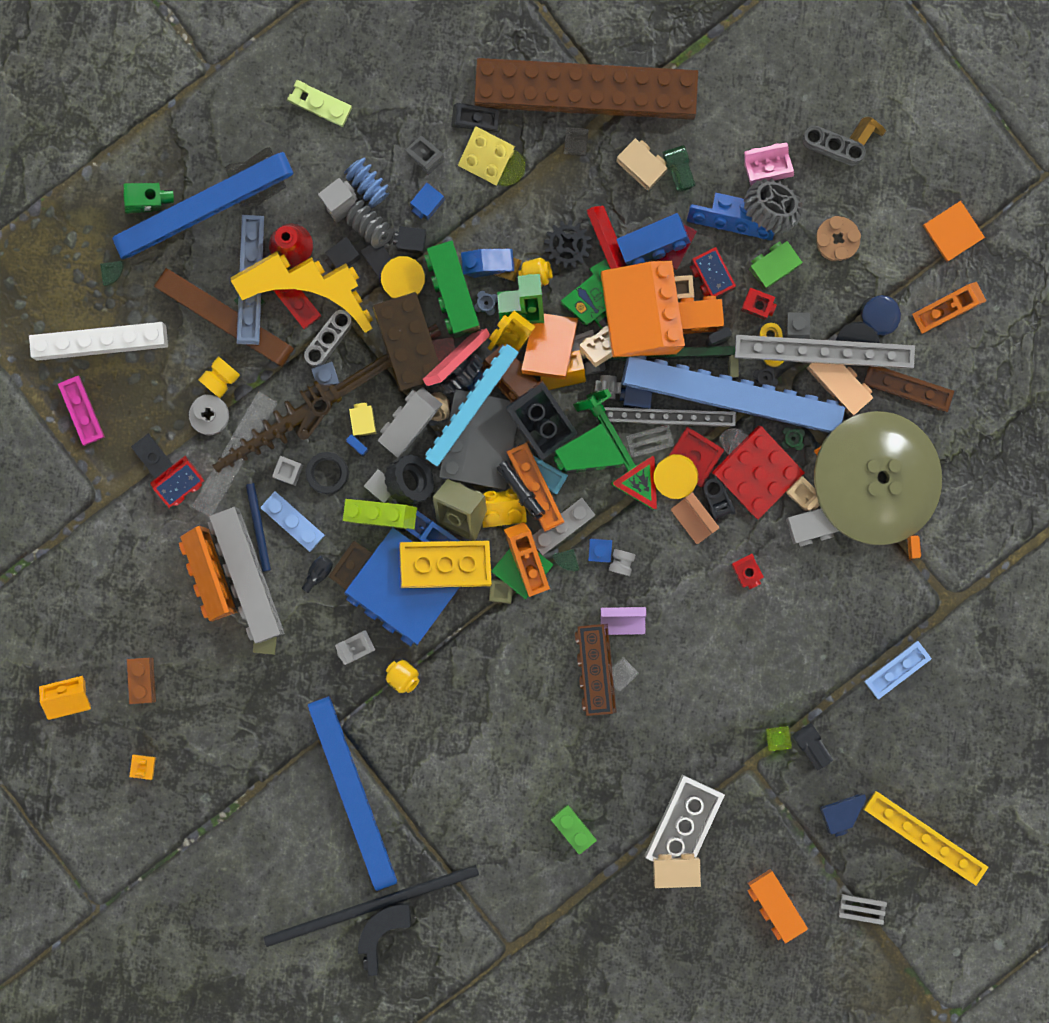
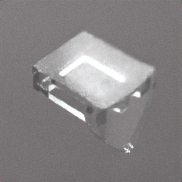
[721,428,749,454]

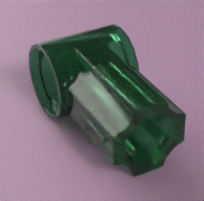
[662,145,696,192]

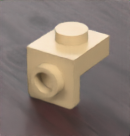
[786,476,820,511]

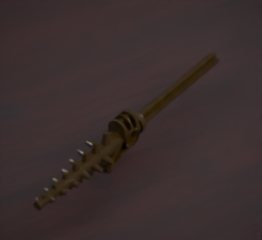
[212,323,442,473]

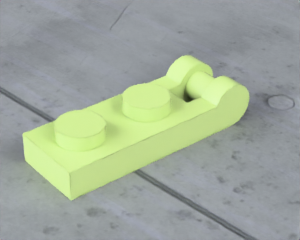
[287,80,352,127]

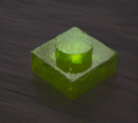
[766,726,791,751]

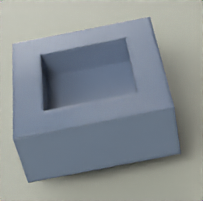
[311,362,340,385]

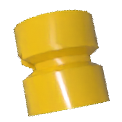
[198,356,240,398]

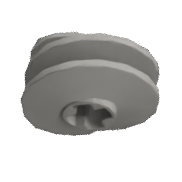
[189,395,229,436]

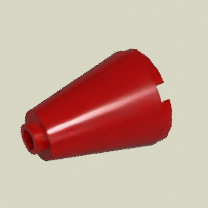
[269,223,313,268]

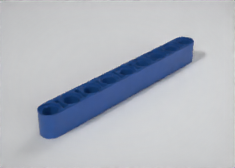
[112,152,294,259]
[308,696,397,891]

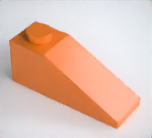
[912,282,986,334]
[504,522,550,597]

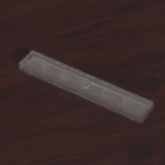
[192,391,278,516]

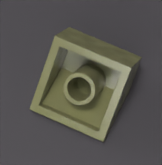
[433,479,487,541]

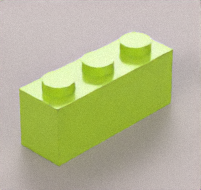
[343,499,417,530]

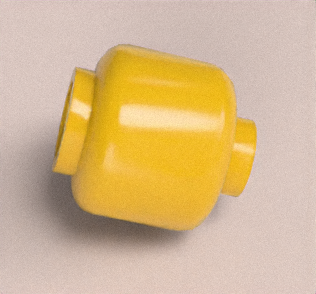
[518,258,553,287]
[386,660,419,693]

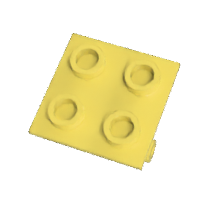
[458,127,515,186]

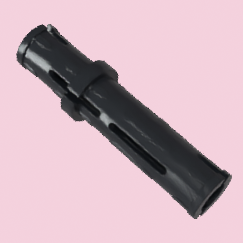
[497,461,546,521]

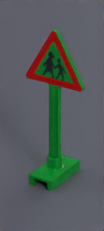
[573,388,657,509]

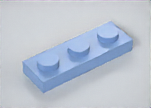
[260,491,325,552]
[864,641,932,699]

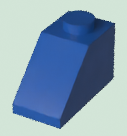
[461,249,514,278]

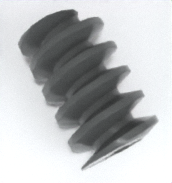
[346,200,394,248]

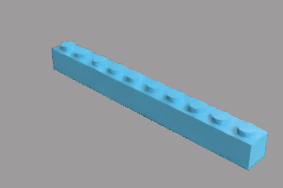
[425,344,519,467]

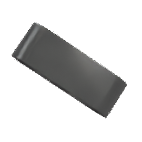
[802,126,866,166]

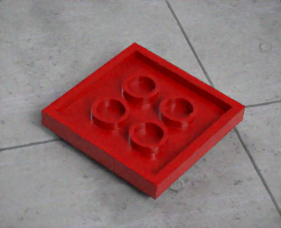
[712,425,805,519]

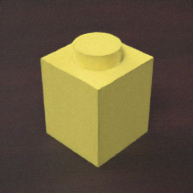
[349,403,377,437]

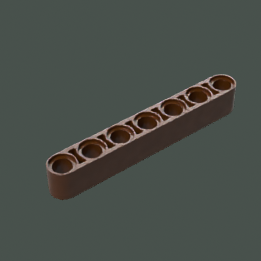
[154,268,294,367]

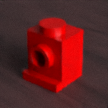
[741,287,777,320]
[731,554,764,590]

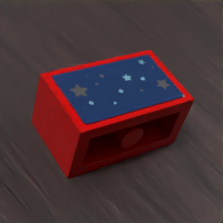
[689,247,736,298]
[150,455,204,508]

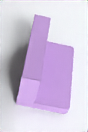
[600,607,646,635]

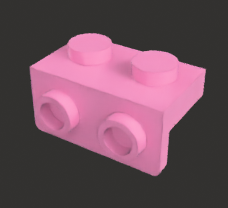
[744,143,794,185]

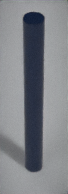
[246,483,271,572]

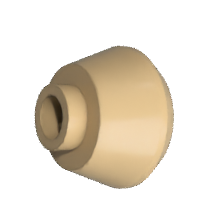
[431,392,450,421]

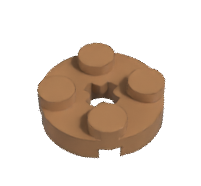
[816,216,861,261]

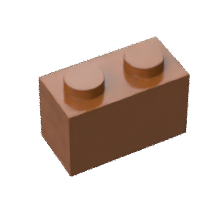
[127,658,156,704]

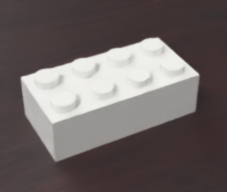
[645,775,725,861]

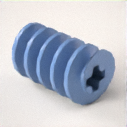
[344,157,389,208]

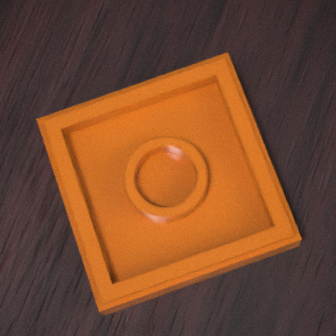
[923,201,985,262]

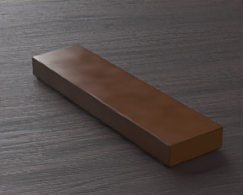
[863,366,955,413]

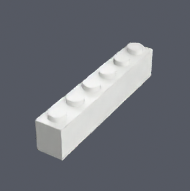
[29,322,168,361]

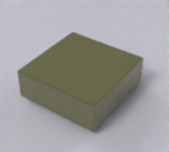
[728,355,739,379]
[489,579,513,604]
[253,637,277,655]

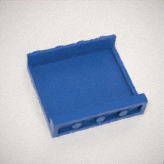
[345,528,460,647]

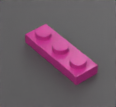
[58,376,105,446]

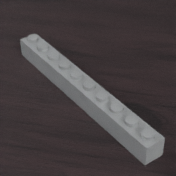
[596,407,736,427]

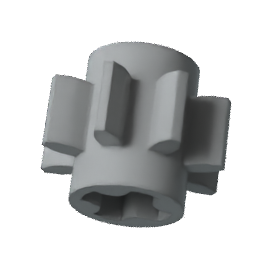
[594,375,621,399]

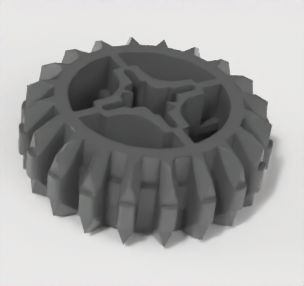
[743,178,803,234]

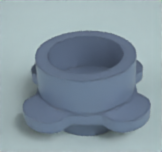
[474,291,498,316]

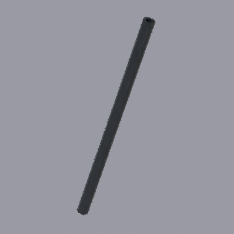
[264,865,479,947]

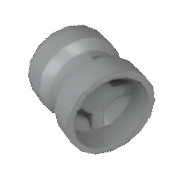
[609,549,636,576]

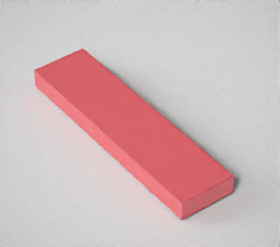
[423,328,490,386]

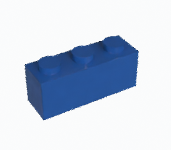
[616,213,691,266]

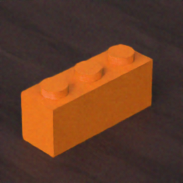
[747,869,808,943]

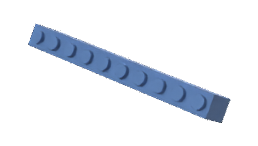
[621,356,845,433]

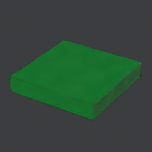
[491,549,553,600]

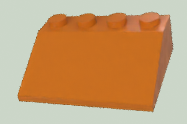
[601,261,685,357]
[179,526,237,621]

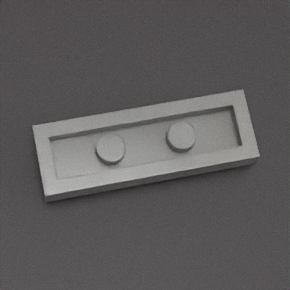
[532,498,595,556]

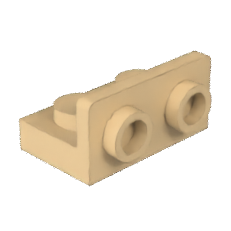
[579,326,613,367]

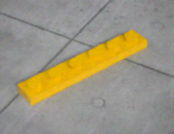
[863,791,988,885]

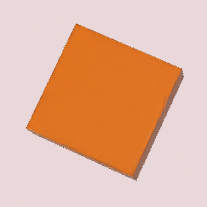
[907,535,921,559]

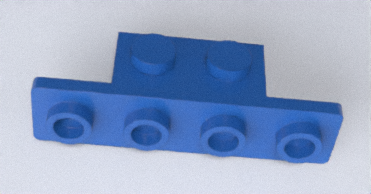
[687,193,774,240]

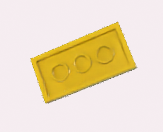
[399,541,492,588]

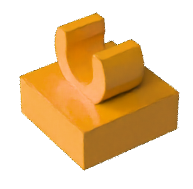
[130,754,156,780]

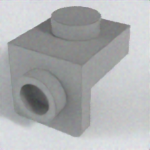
[335,630,375,665]

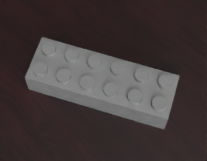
[208,507,285,643]

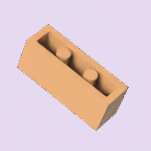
[806,363,873,417]

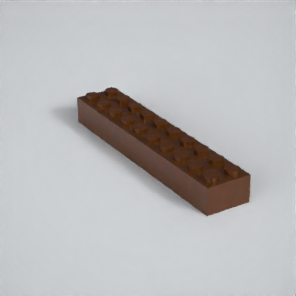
[475,58,698,120]

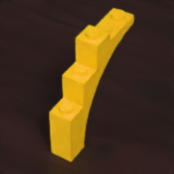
[231,251,374,333]

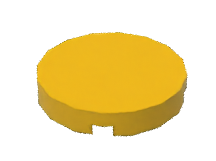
[381,256,425,298]
[654,454,698,499]

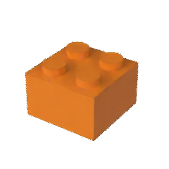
[678,296,724,334]

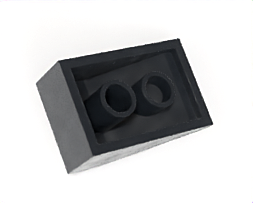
[506,381,578,460]

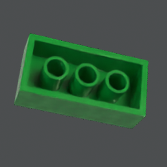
[425,240,480,339]

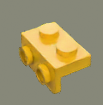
[488,311,535,352]
[482,488,527,528]

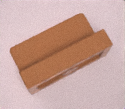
[671,492,719,544]

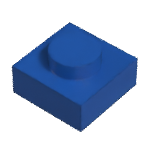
[588,539,612,563]

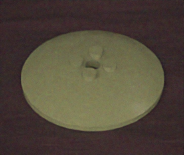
[814,411,942,545]

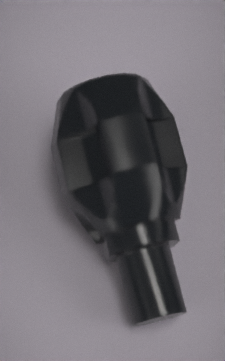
[302,555,333,593]

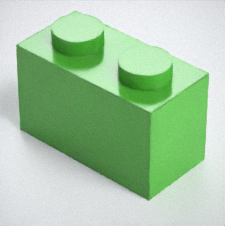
[749,241,803,290]
[551,804,597,855]

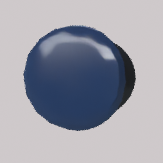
[861,295,901,336]

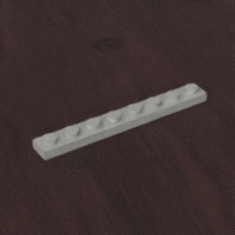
[734,335,915,369]

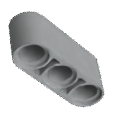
[304,310,353,367]

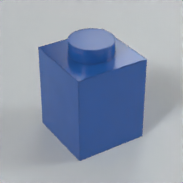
[410,183,445,220]

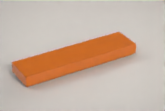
[507,442,565,532]

